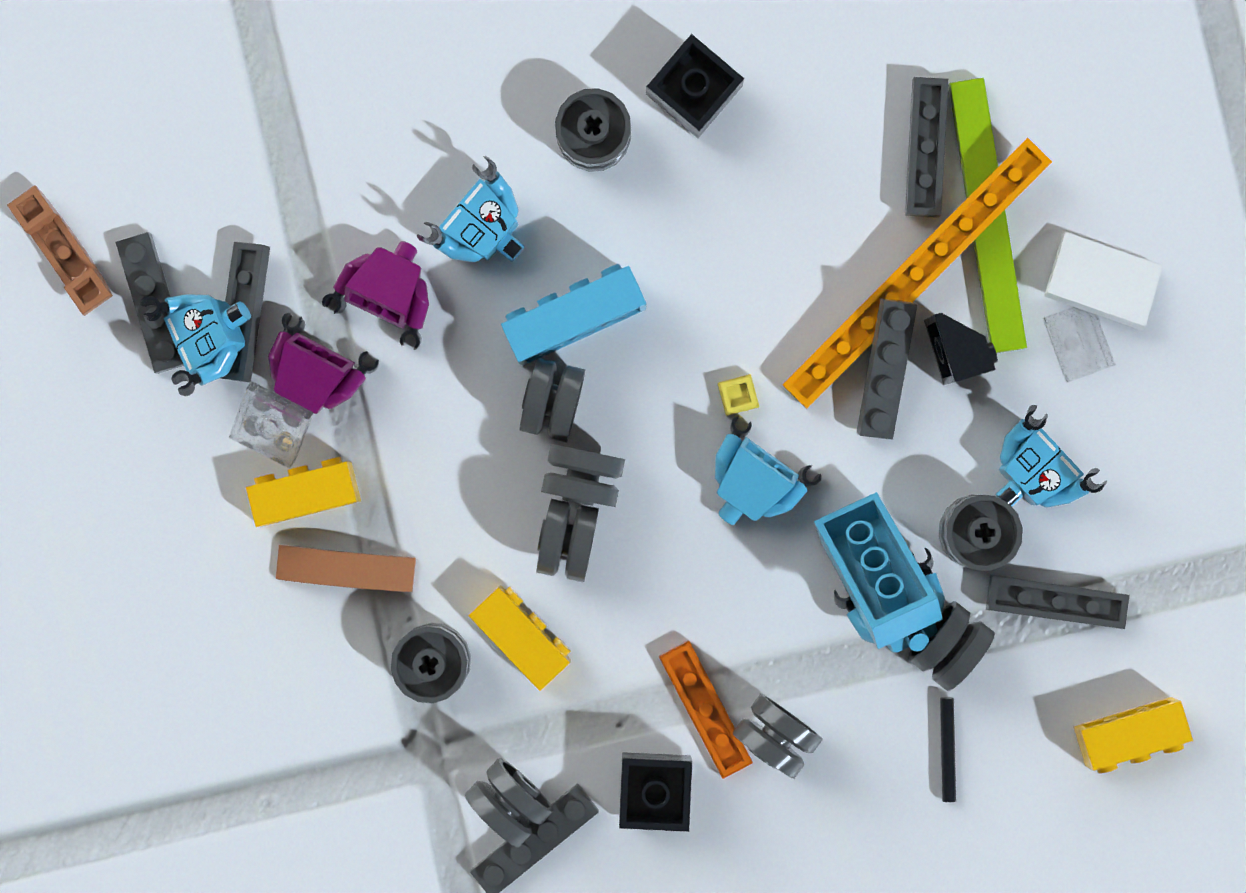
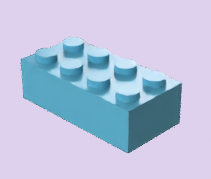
[501,264,647,366]
[814,492,943,649]

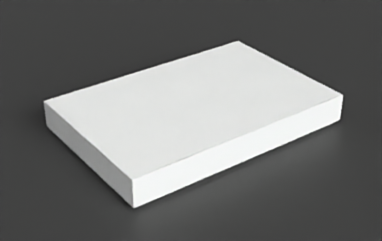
[1044,232,1163,330]

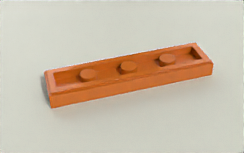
[659,640,753,779]

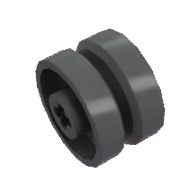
[555,88,631,172]
[519,358,586,443]
[541,444,625,507]
[939,494,1023,571]
[536,499,599,582]
[908,601,995,691]
[391,623,471,703]
[732,693,823,779]
[465,758,554,848]

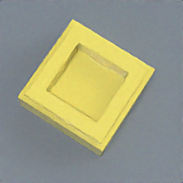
[717,374,759,416]

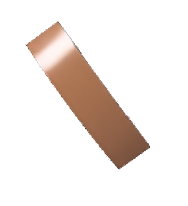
[7,185,113,316]
[276,545,416,592]

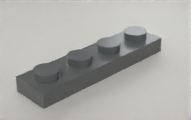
[905,77,949,218]
[115,232,184,374]
[220,242,270,383]
[856,298,917,440]
[986,575,1130,629]
[470,783,599,893]

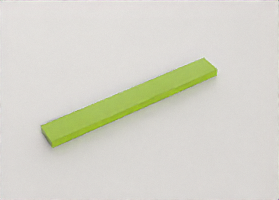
[948,78,1027,353]

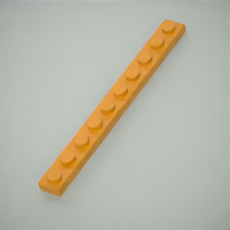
[782,138,1052,409]

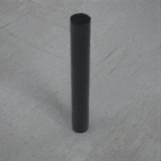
[940,697,956,802]

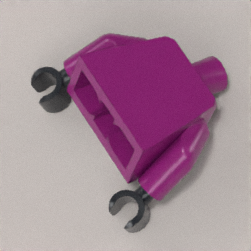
[322,241,429,350]
[268,313,379,421]

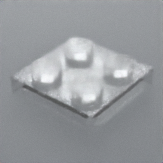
[229,381,314,469]

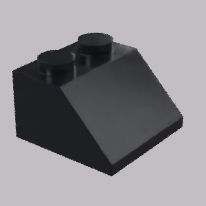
[924,313,998,385]

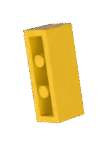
[246,457,361,527]
[468,585,571,691]
[1073,697,1193,773]

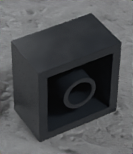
[646,33,745,138]
[619,752,692,832]

